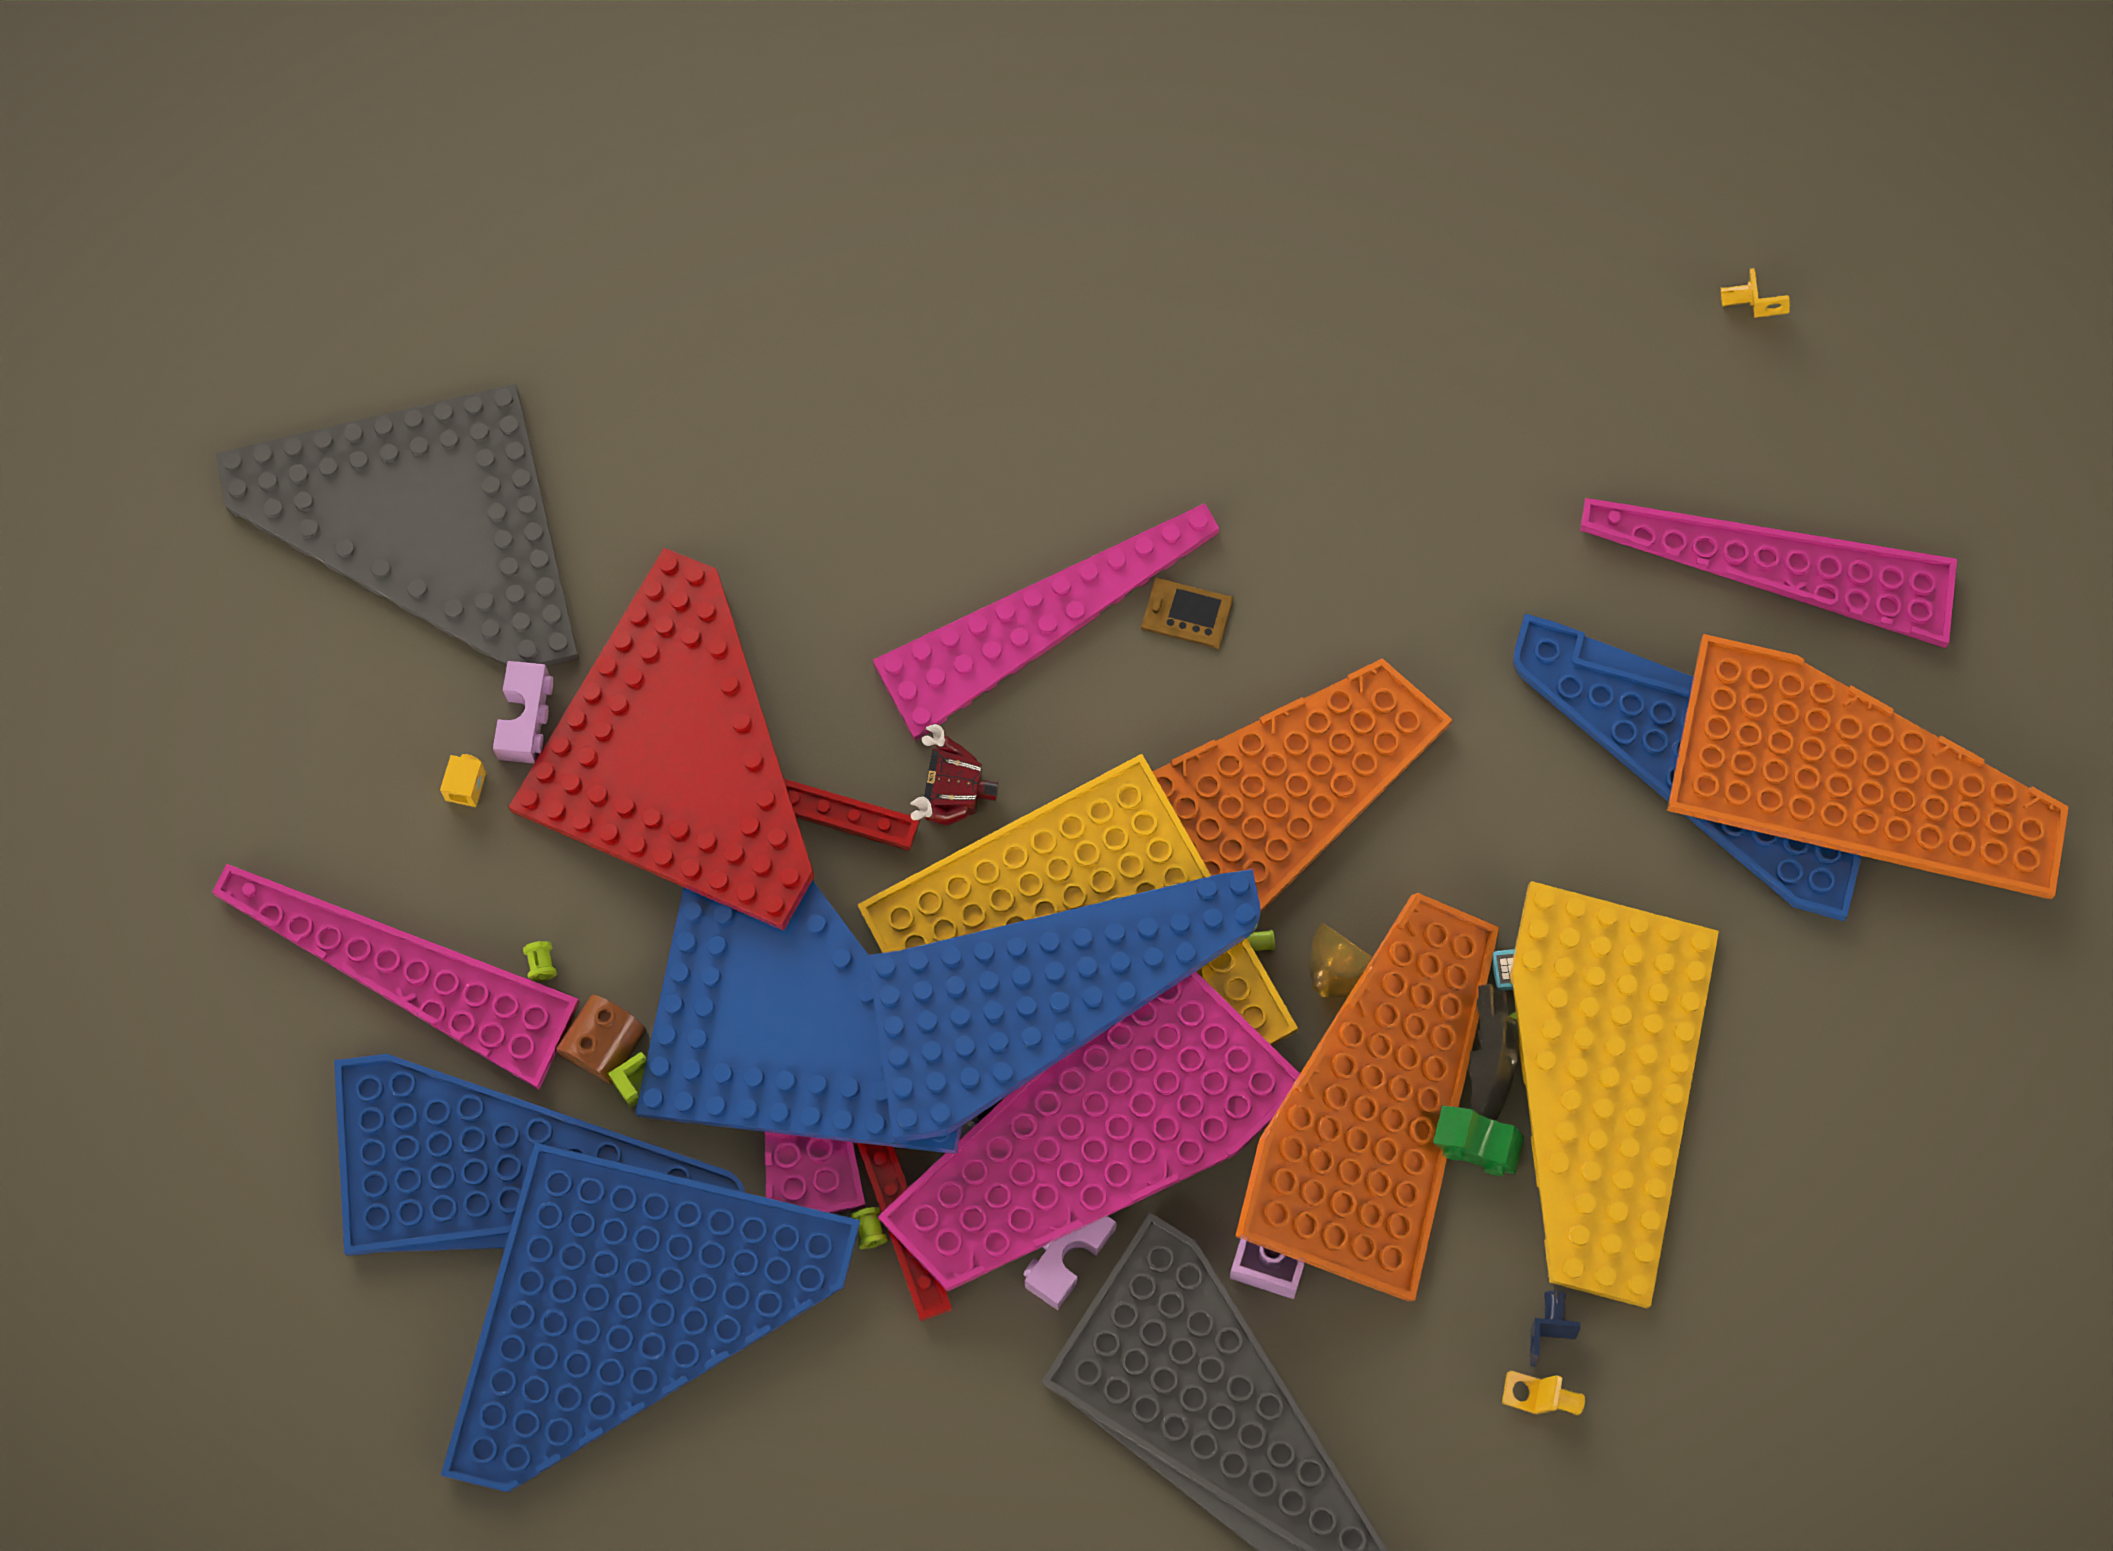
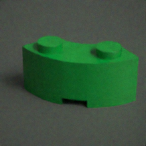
[1433,1105,1524,1176]

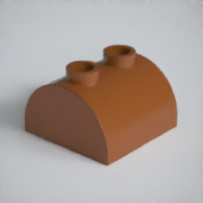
[555,995,647,1085]

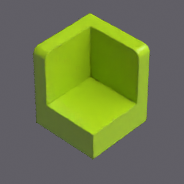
[608,1052,647,1108]

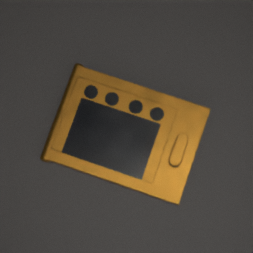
[1141,578,1234,649]

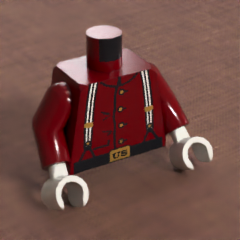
[910,724,999,826]

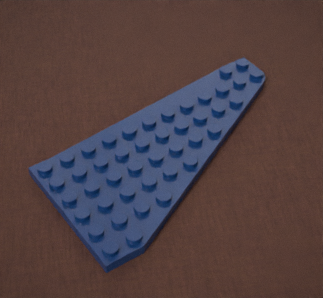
[1513,614,1861,922]
[867,869,1261,1143]
[334,1054,746,1256]

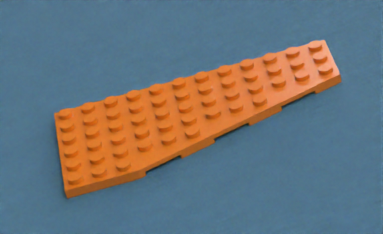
[1667,634,2069,900]
[1152,658,1453,913]
[1235,893,1499,1302]

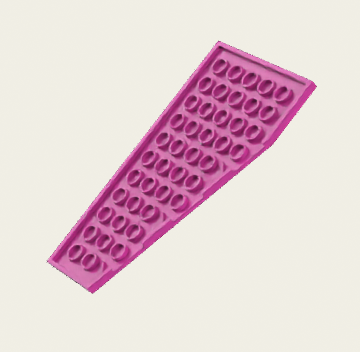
[878,972,1300,1292]

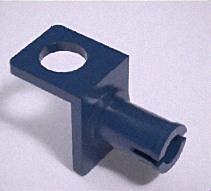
[1530,1290,1581,1367]

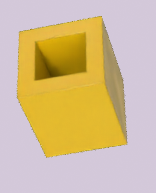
[440,754,487,807]

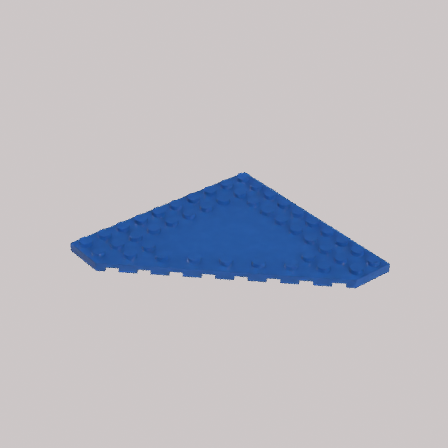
[635,880,962,1154]
[440,1143,861,1493]

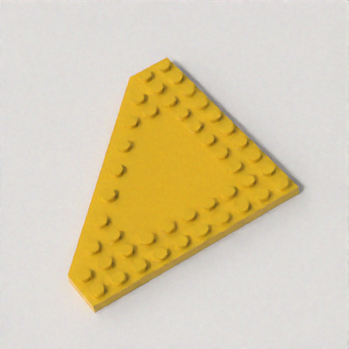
[857,754,1298,1046]

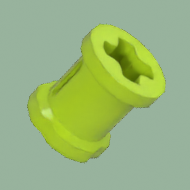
[523,941,557,982]
[851,1207,888,1249]

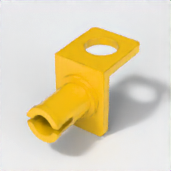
[1720,268,1790,318]
[1502,1371,1585,1415]

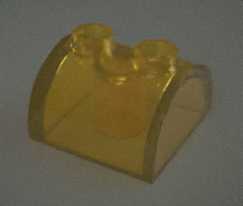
[1308,922,1376,997]

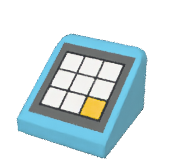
[1492,949,1515,991]

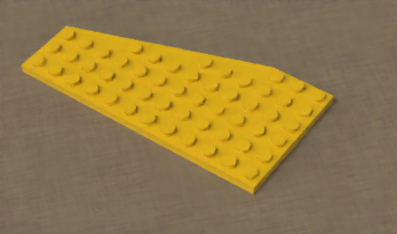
[1510,881,1719,1309]

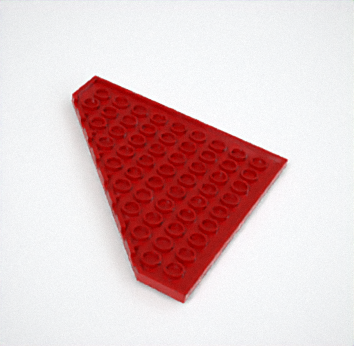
[508,548,815,931]

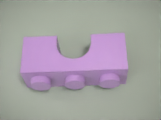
[493,661,553,764]
[1023,1216,1116,1310]

